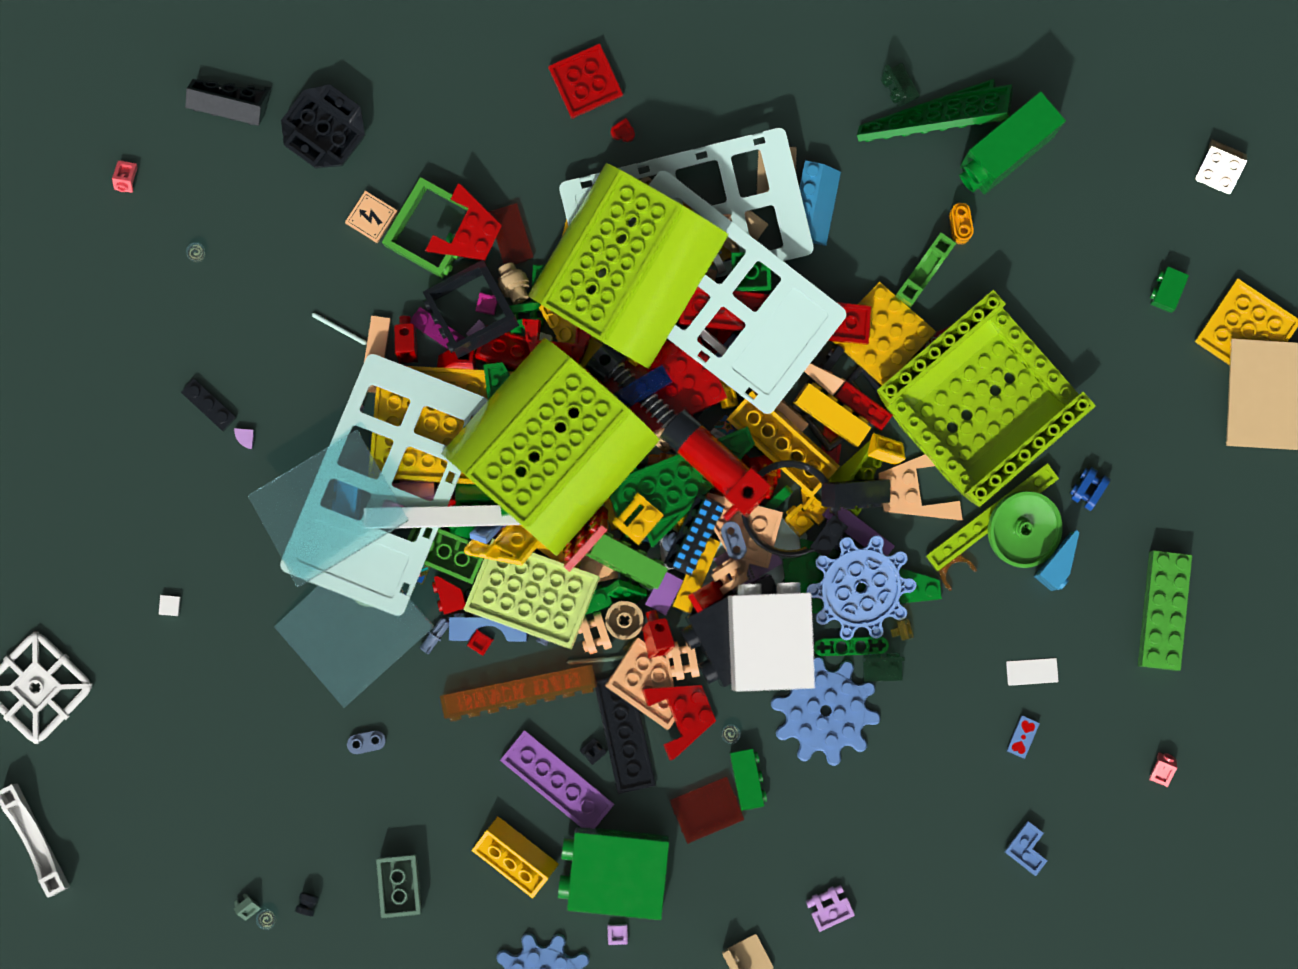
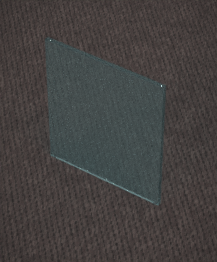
[248,430,409,587]
[274,585,434,708]

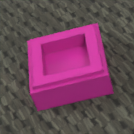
[475,293,497,316]

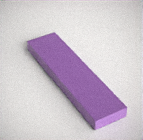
[822,507,895,556]

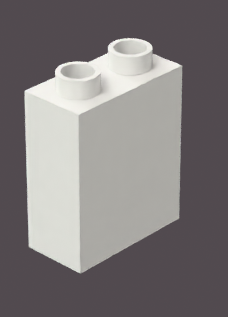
[728,582,815,691]

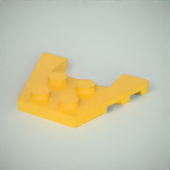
[464,525,541,566]

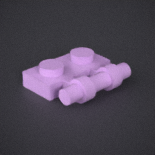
[805,885,855,932]

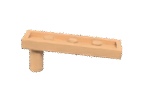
[364,316,391,394]

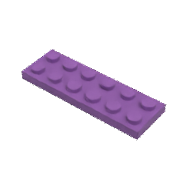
[500,730,614,829]

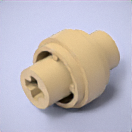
[497,263,529,304]

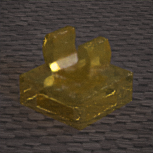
[890,619,914,641]

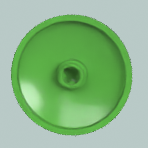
[988,491,1063,568]

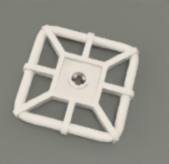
[0,632,92,744]

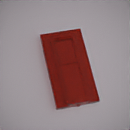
[489,203,534,264]

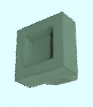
[234,894,261,921]

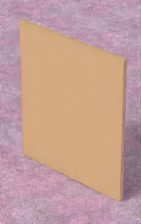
[1226,339,1298,450]

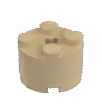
[605,601,644,640]

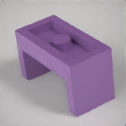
[645,572,683,616]

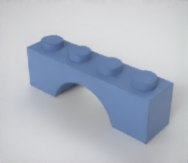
[449,614,527,642]

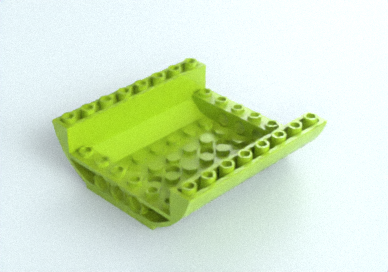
[528,163,729,369]
[877,290,1096,507]
[441,338,660,556]

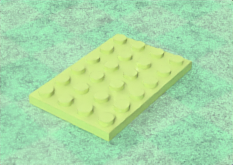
[464,538,600,649]

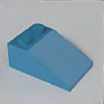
[1034,530,1079,591]

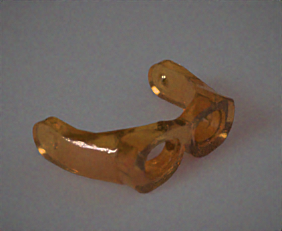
[938,554,977,591]

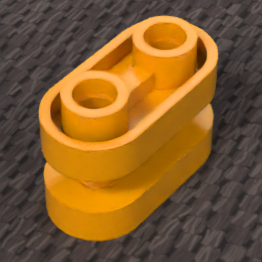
[949,203,974,244]

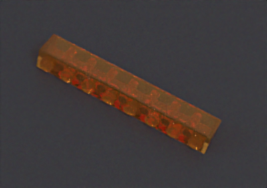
[440,664,597,722]

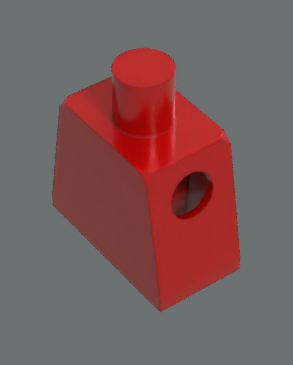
[394,316,418,363]
[643,610,675,659]

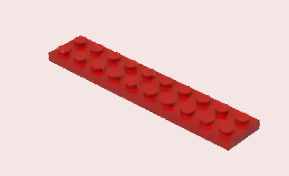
[679,287,871,345]

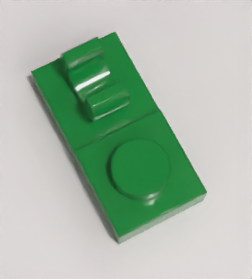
[605,579,647,604]

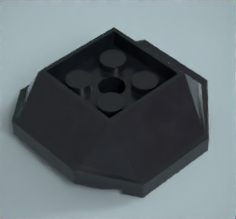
[281,84,366,169]

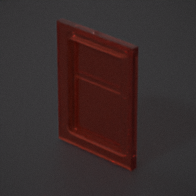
[670,777,745,844]

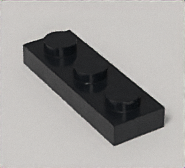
[181,379,236,432]

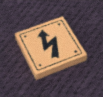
[345,191,398,244]

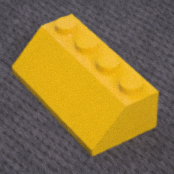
[472,817,559,898]

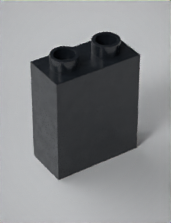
[680,574,777,687]

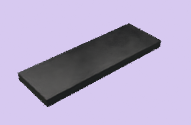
[593,677,656,794]

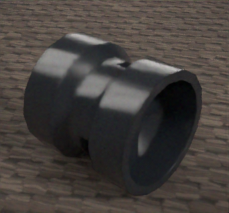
[295,892,319,917]

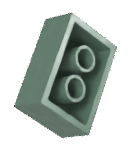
[376,854,422,918]

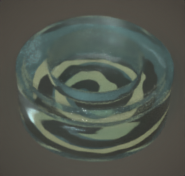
[186,242,206,262]
[721,725,741,744]
[256,910,276,930]

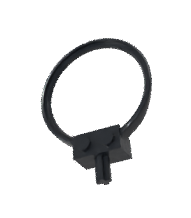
[742,460,848,557]

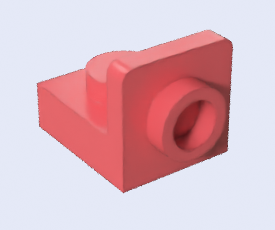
[112,161,137,193]
[1149,753,1177,787]

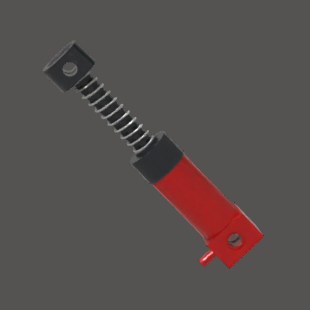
[586,344,773,521]

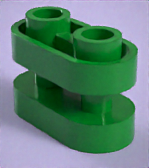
[509,303,544,334]

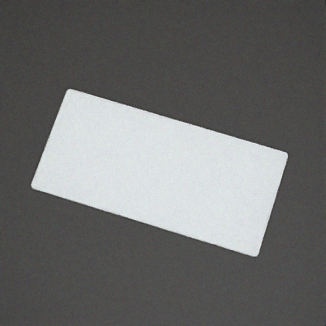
[1006,658,1058,686]

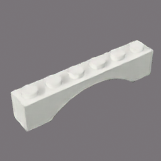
[0,783,70,898]

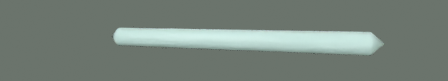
[312,313,367,345]

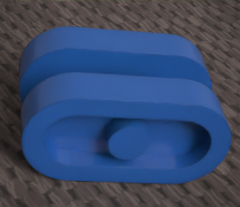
[1070,467,1111,511]

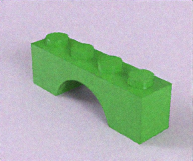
[895,233,956,308]

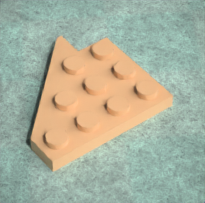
[707,493,783,575]
[605,638,675,730]

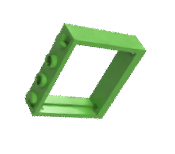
[382,177,468,279]

